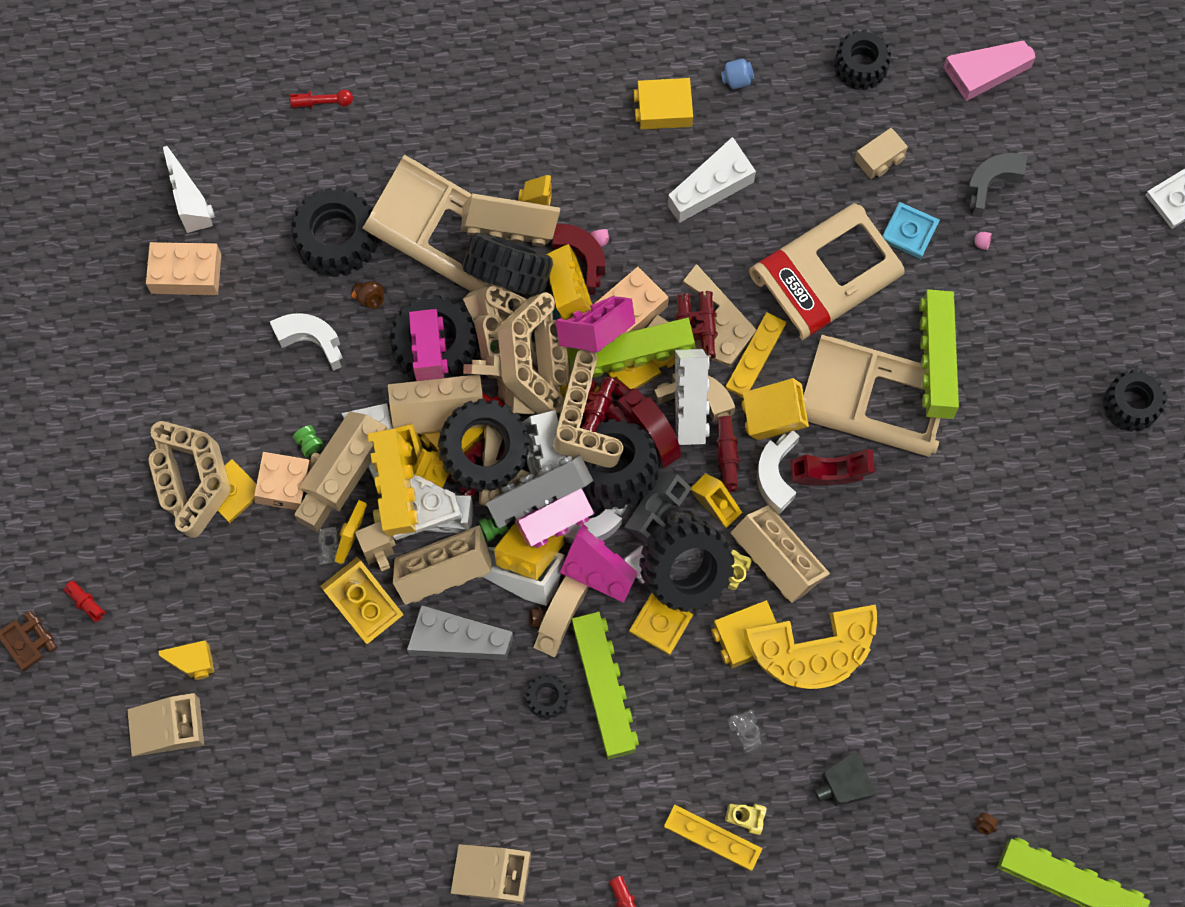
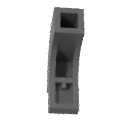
[966,153,1027,218]

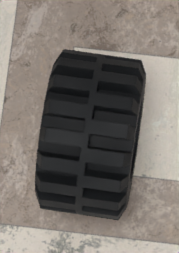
[834,29,891,90]
[1103,369,1167,432]

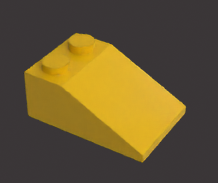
[320,557,404,644]

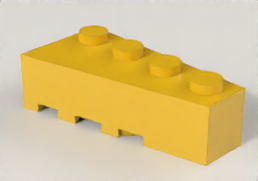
[546,244,592,320]
[367,429,418,536]

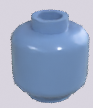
[721,58,754,90]

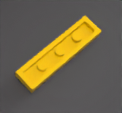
[726,312,787,398]
[664,805,763,872]

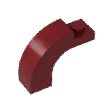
[553,224,605,295]
[618,388,682,469]
[790,449,875,486]

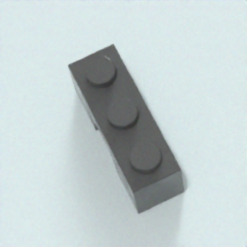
[624,471,691,543]

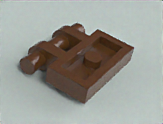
[0,611,58,672]

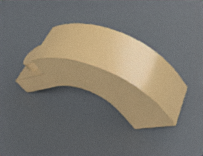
[463,356,535,414]
[654,373,735,422]
[533,576,589,657]

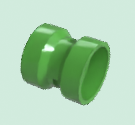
[293,425,324,457]
[478,516,509,542]

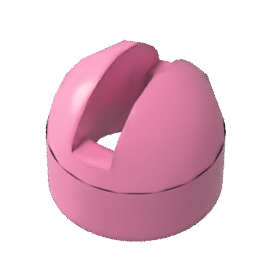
[590,229,609,247]
[975,232,992,250]

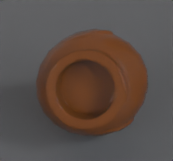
[352,281,384,309]

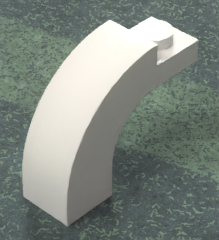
[270,314,342,371]
[757,430,799,514]
[564,505,627,544]

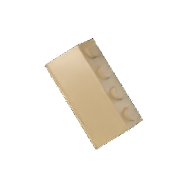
[461,193,560,247]
[388,374,486,434]
[299,411,387,511]
[731,505,830,603]
[393,525,491,605]

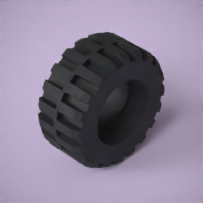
[291,187,379,277]
[462,233,553,296]
[389,295,478,381]
[438,399,530,492]
[582,419,659,510]
[639,517,735,612]

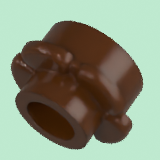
[529,607,546,630]
[975,813,998,835]

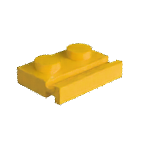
[413,449,449,488]

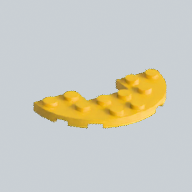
[743,605,877,689]

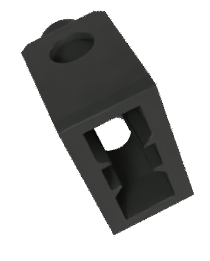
[814,751,876,806]

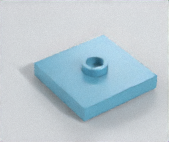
[882,202,940,259]

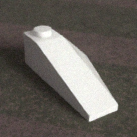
[163,146,215,233]
[483,547,565,606]

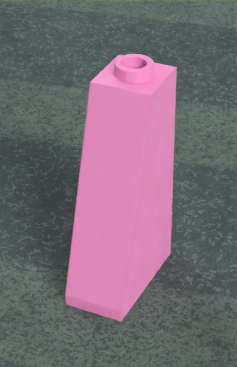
[943,41,1036,101]

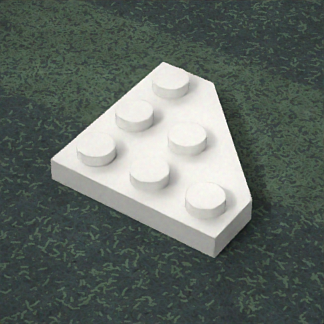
[375,473,463,540]

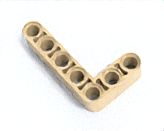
[553,349,623,468]

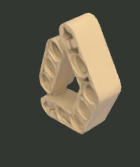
[475,285,539,403]
[498,292,570,414]
[149,421,230,538]

